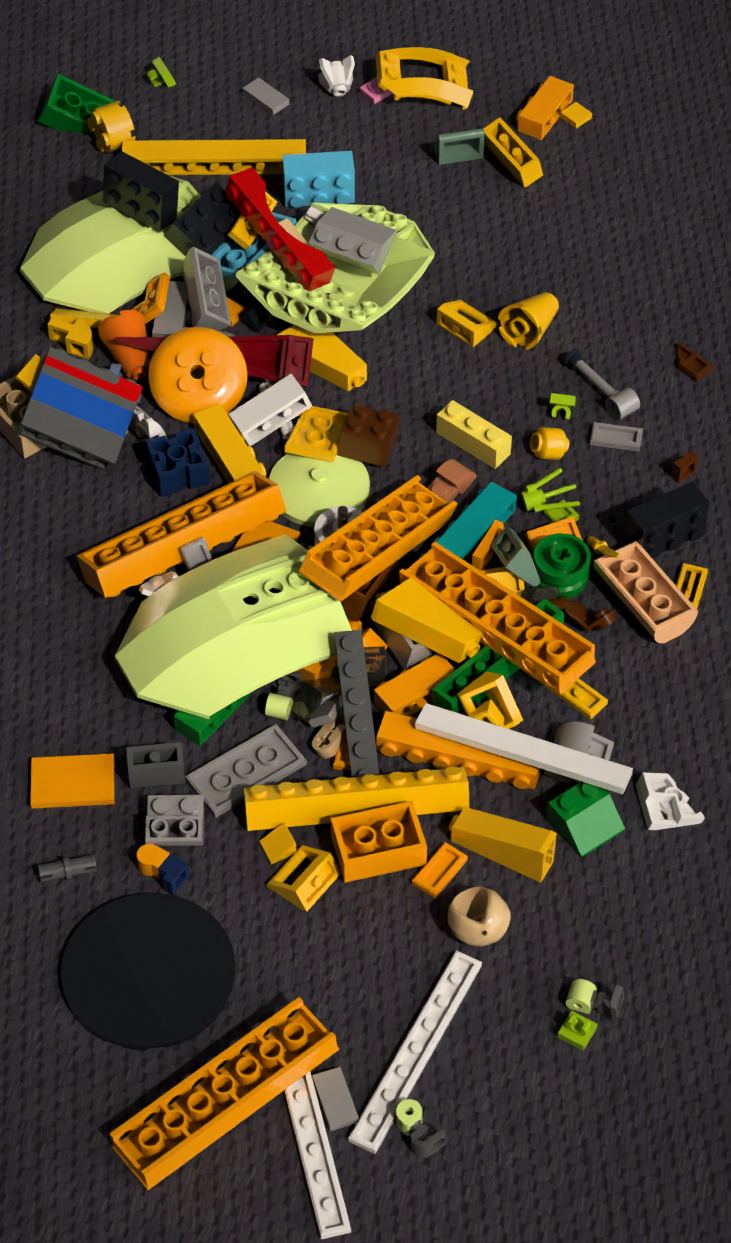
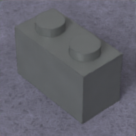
[126,742,185,788]

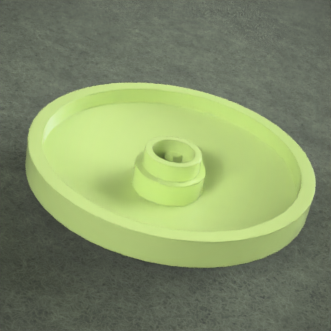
[269,453,370,527]

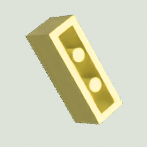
[436,400,512,469]

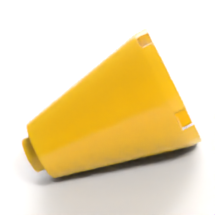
[498,292,559,350]

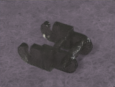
[521,585,559,603]

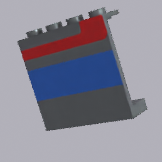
[16,347,143,471]

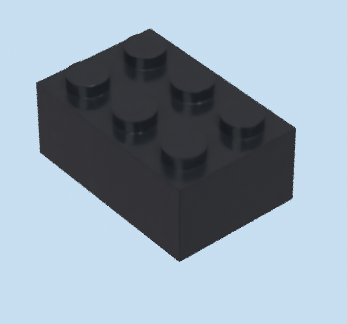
[103,151,179,232]
[164,182,241,257]
[623,481,710,559]

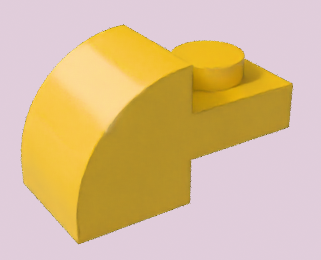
[48,318,93,360]

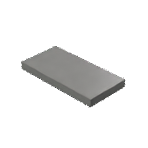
[185,724,307,818]

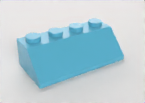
[212,212,297,292]

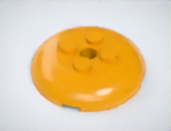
[148,327,247,424]

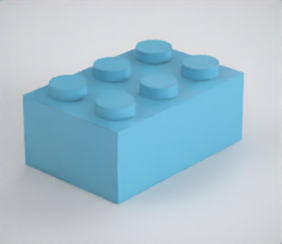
[282,151,355,208]

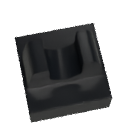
[240,298,273,332]

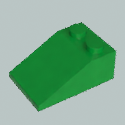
[38,74,115,135]

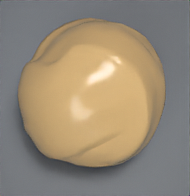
[447,886,511,947]

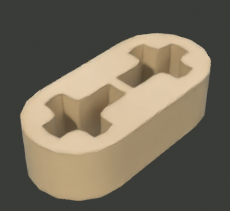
[312,711,347,759]

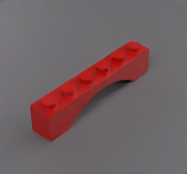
[224,167,336,291]

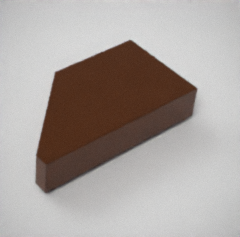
[677,341,713,382]

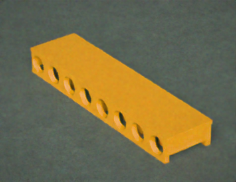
[299,475,458,602]
[399,542,596,695]
[110,997,339,1191]

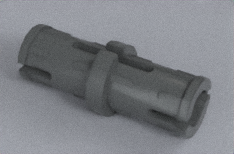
[38,854,97,882]

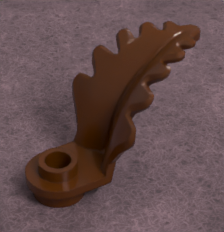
[533,596,617,632]

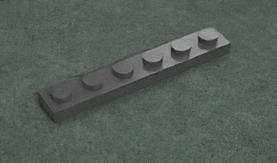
[334,630,379,778]

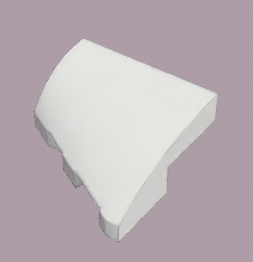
[129,406,167,439]
[636,772,705,830]

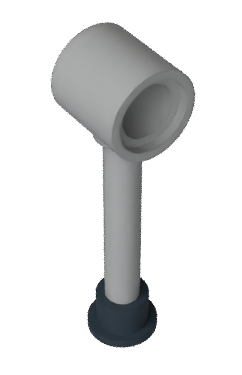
[564,349,640,420]

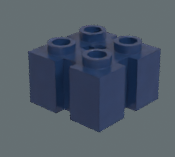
[146,428,210,496]

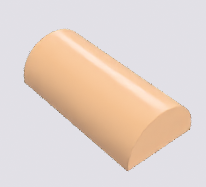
[594,541,698,643]

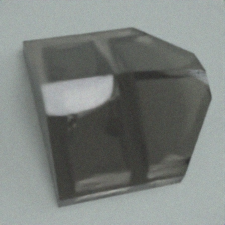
[291,678,341,722]

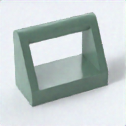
[434,128,484,165]
[491,526,540,586]

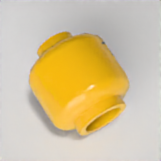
[530,427,569,460]

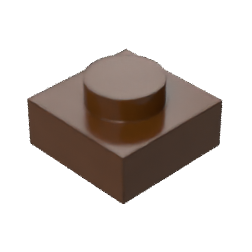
[672,451,699,484]

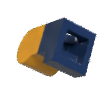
[137,844,189,895]

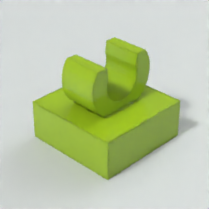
[147,57,176,87]
[550,393,576,420]
[557,1011,598,1051]

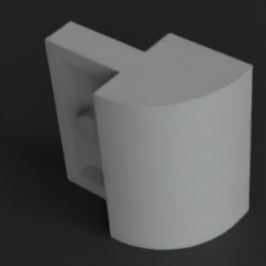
[544,722,614,784]
[145,795,204,846]

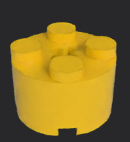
[87,101,135,153]

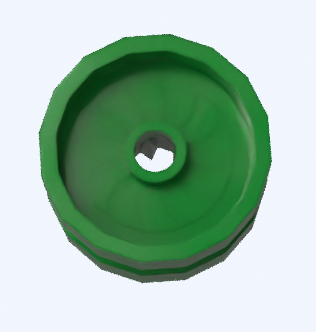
[533,533,591,599]

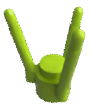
[521,468,580,513]

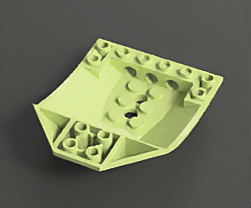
[20,176,201,314]
[236,203,435,334]
[115,534,352,720]

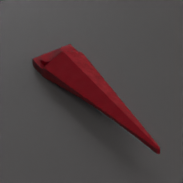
[113,335,314,388]

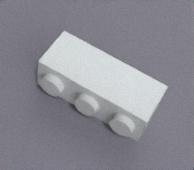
[229,373,312,446]

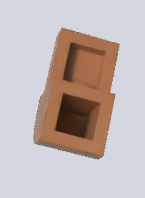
[427,459,477,504]

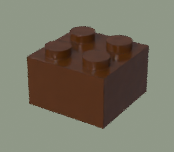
[337,404,401,467]

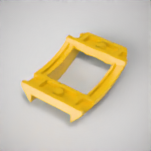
[375,47,473,109]

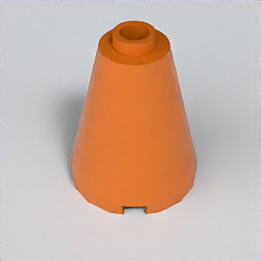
[98,310,150,380]

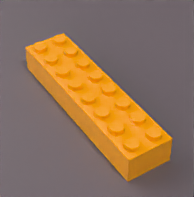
[76,471,287,598]

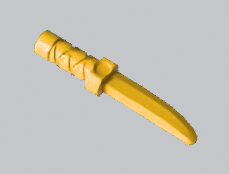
[587,536,620,558]

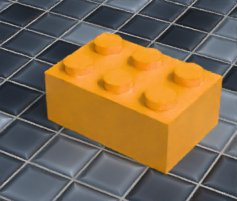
[331,801,427,883]

